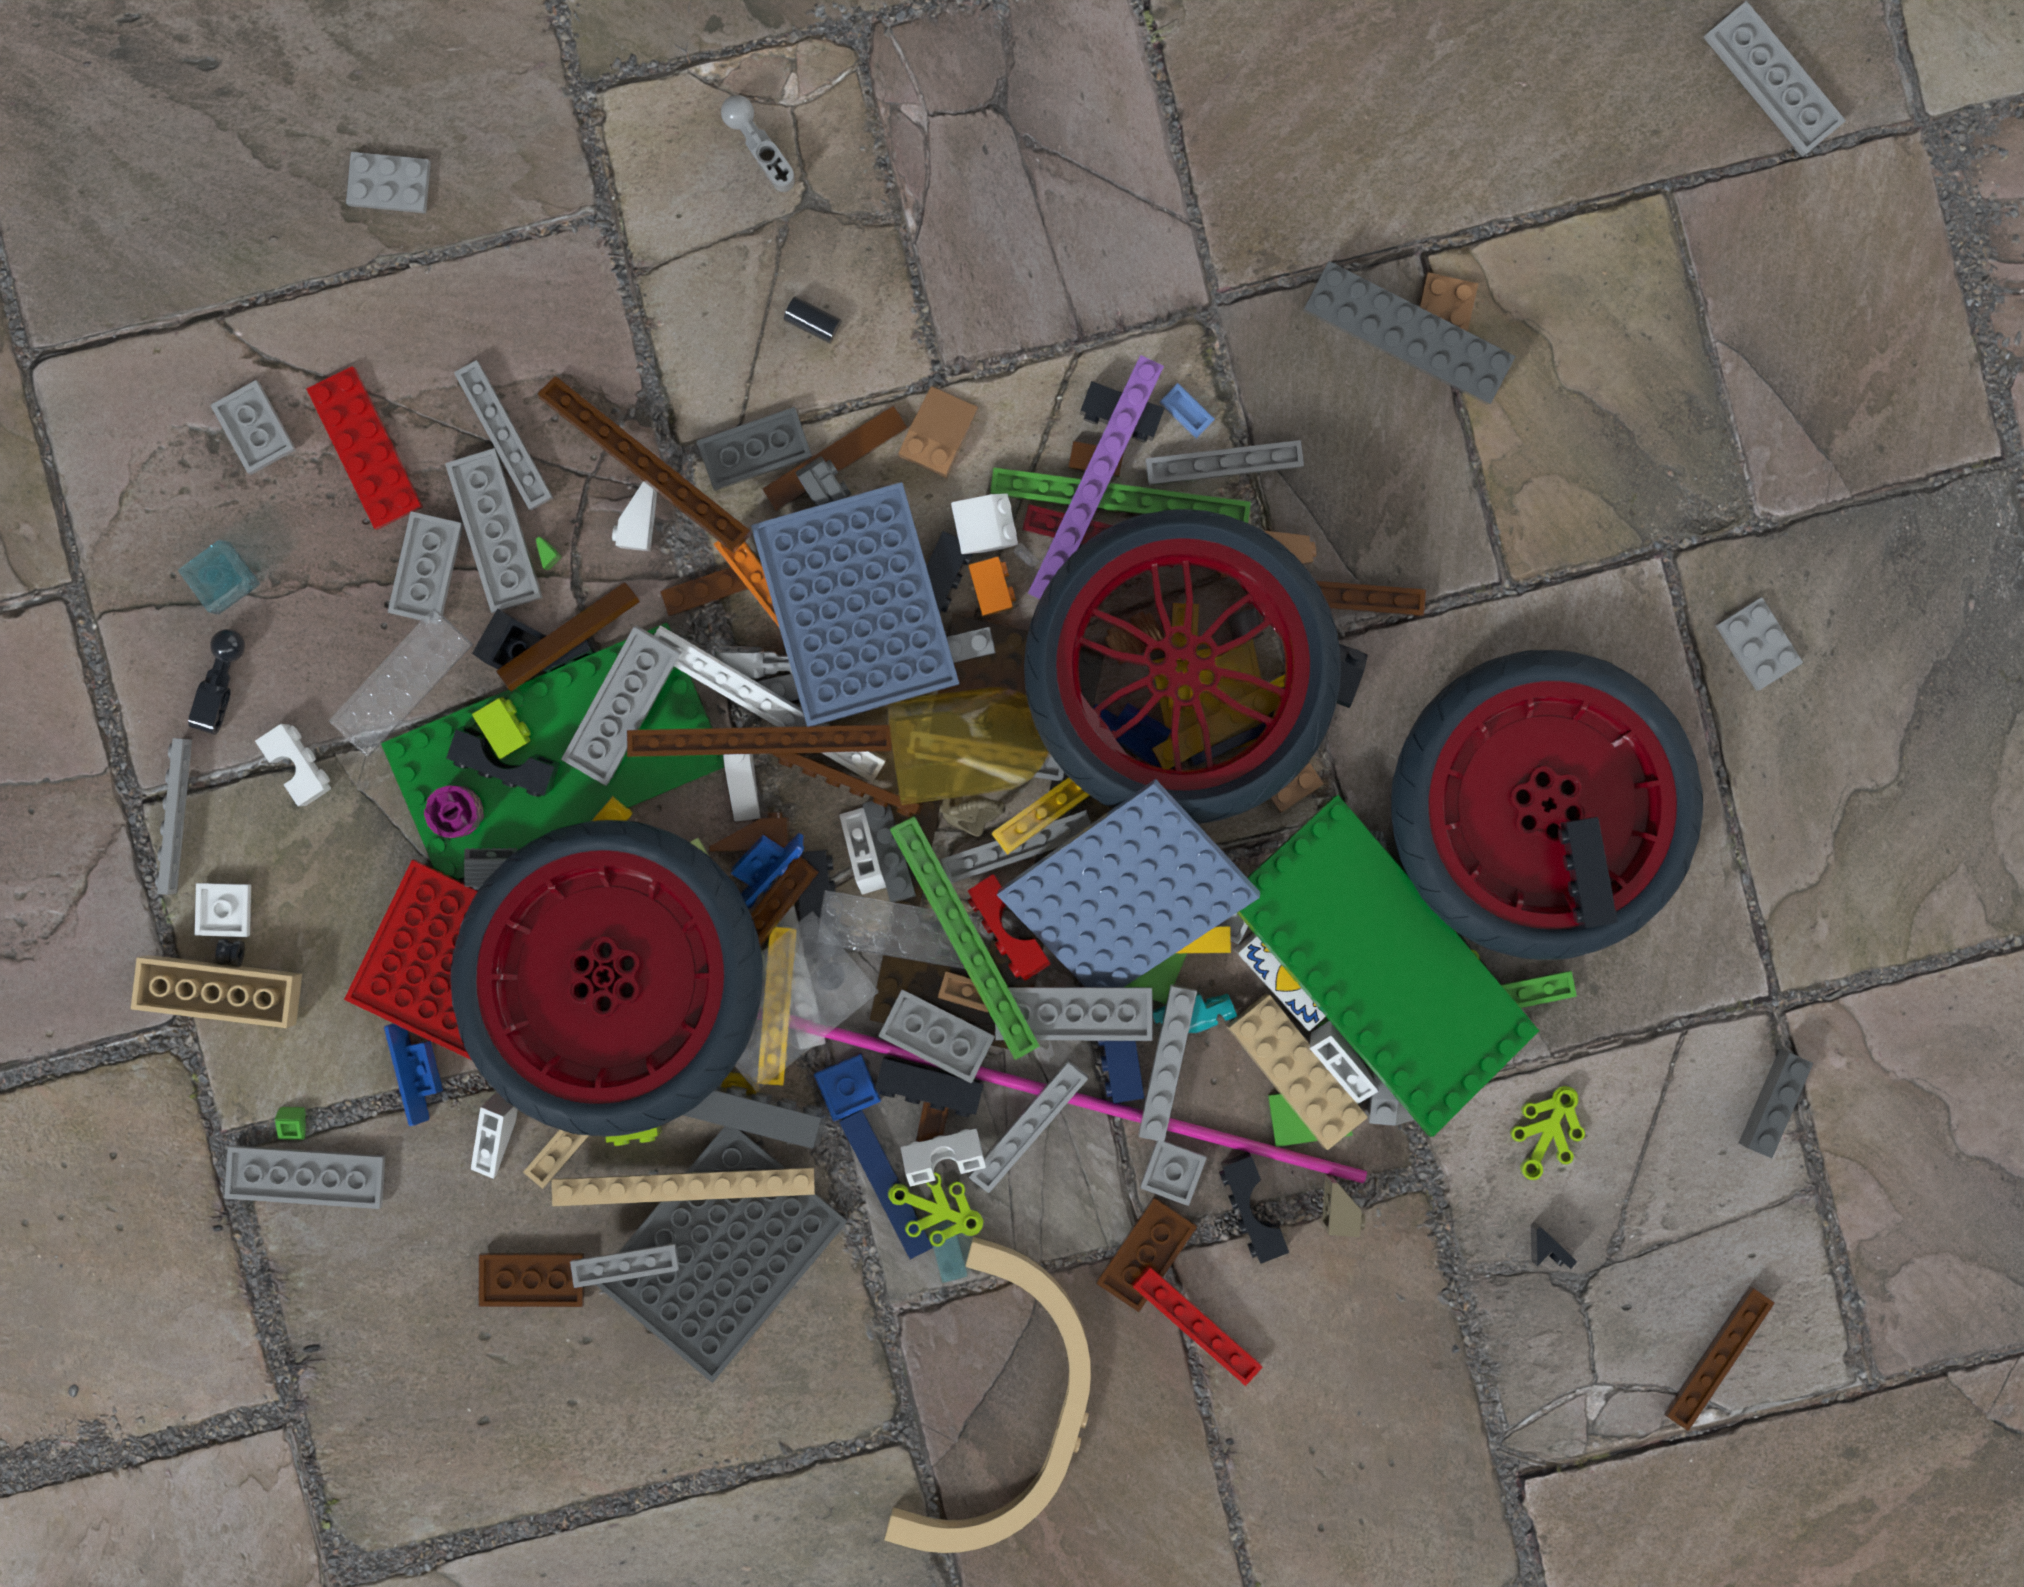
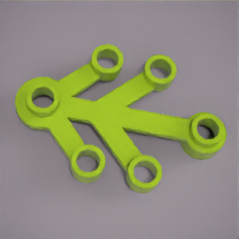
[1510,1086,1585,1180]
[888,1172,983,1247]

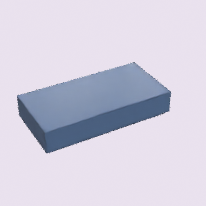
[1159,383,1215,439]

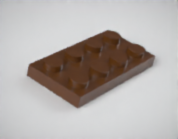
[1096,1196,1197,1312]
[479,1253,584,1307]

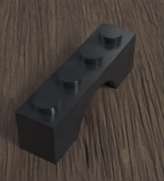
[446,726,560,797]
[1219,1152,1290,1264]

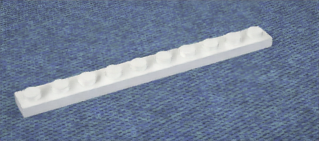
[654,625,886,783]

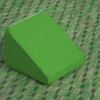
[536,537,562,570]
[275,1107,306,1140]

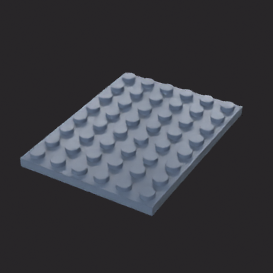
[751,482,960,727]
[997,779,1260,987]

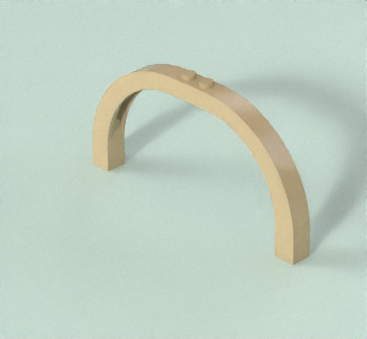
[884,1237,1091,1553]

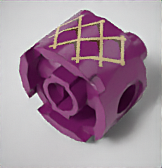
[424,786,484,838]

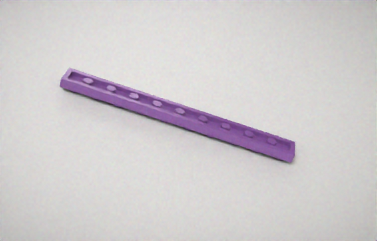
[1028,355,1164,599]

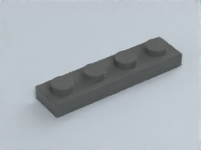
[863,801,916,903]

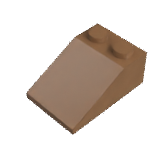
[898,386,978,479]

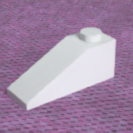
[612,481,657,552]
[723,754,760,822]
[839,808,886,894]
[1310,1021,1379,1104]
[471,1092,518,1179]

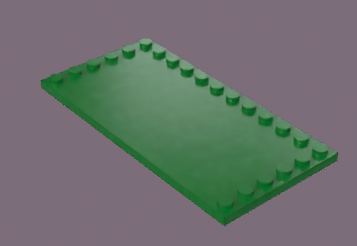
[381,623,725,880]
[1237,795,1540,1137]

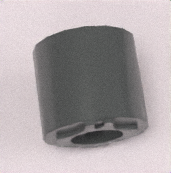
[1227,608,1264,640]

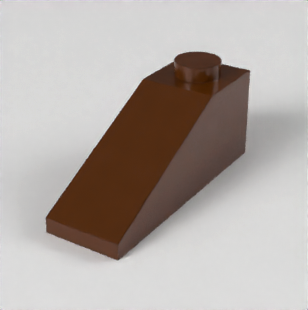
[709,812,790,852]

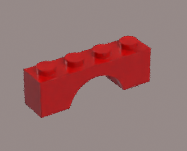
[967,874,1051,981]

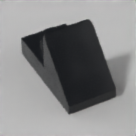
[1531,1221,1577,1269]

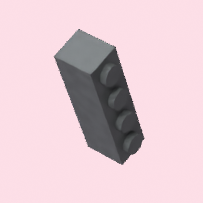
[1738,1049,1813,1158]

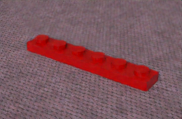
[1131,1265,1263,1386]

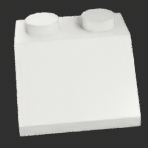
[951,494,1018,554]

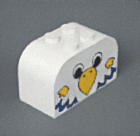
[1234,932,1326,1031]

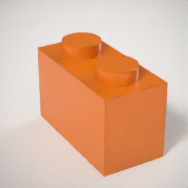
[968,557,1016,617]

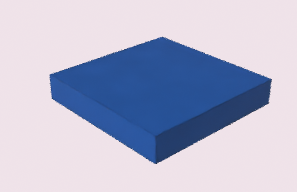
[813,1053,882,1122]

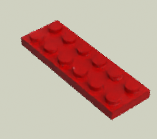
[306,366,423,530]

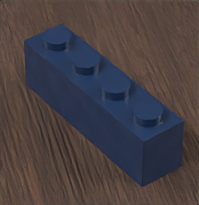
[1098,1041,1144,1103]

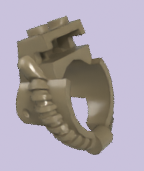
[940,794,1006,836]

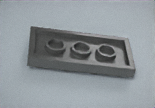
[697,407,812,491]

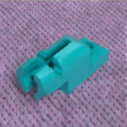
[1153,992,1237,1033]

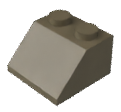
[1322,1174,1366,1237]

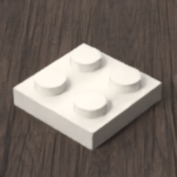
[195,883,251,937]

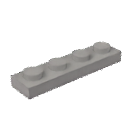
[570,1243,679,1288]

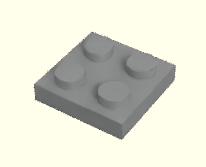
[1140,1141,1207,1206]

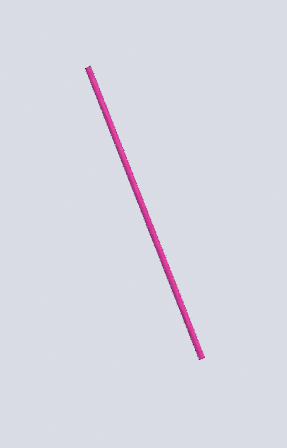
[757,1006,1367,1184]

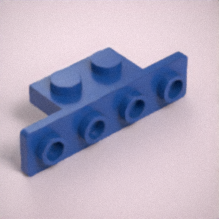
[1093,703,1175,769]
[731,833,804,909]
[384,1023,443,1126]

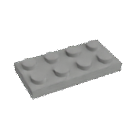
[387,511,463,625]
[879,990,995,1083]

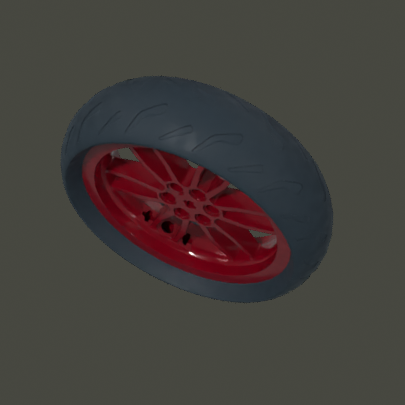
[1024,509,1341,824]

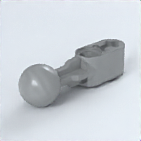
[721,95,795,192]
[715,646,793,678]

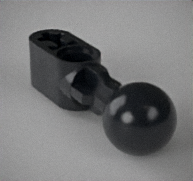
[188,629,245,735]

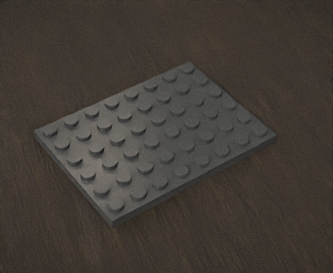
[595,1126,848,1383]

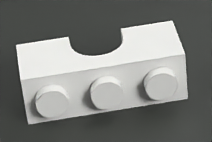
[255,724,331,806]
[901,1129,986,1186]

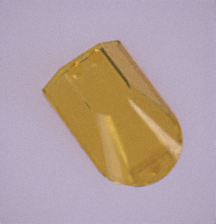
[887,687,1049,805]

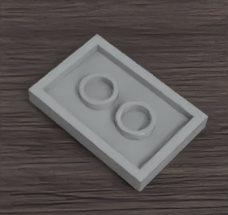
[346,152,431,214]
[210,380,296,475]
[1715,597,1803,691]

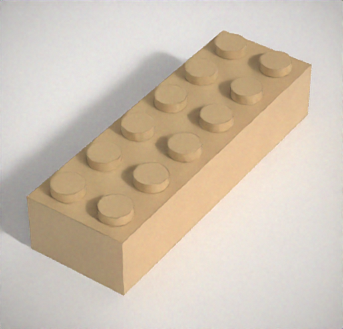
[131,955,302,1028]
[1226,993,1368,1150]

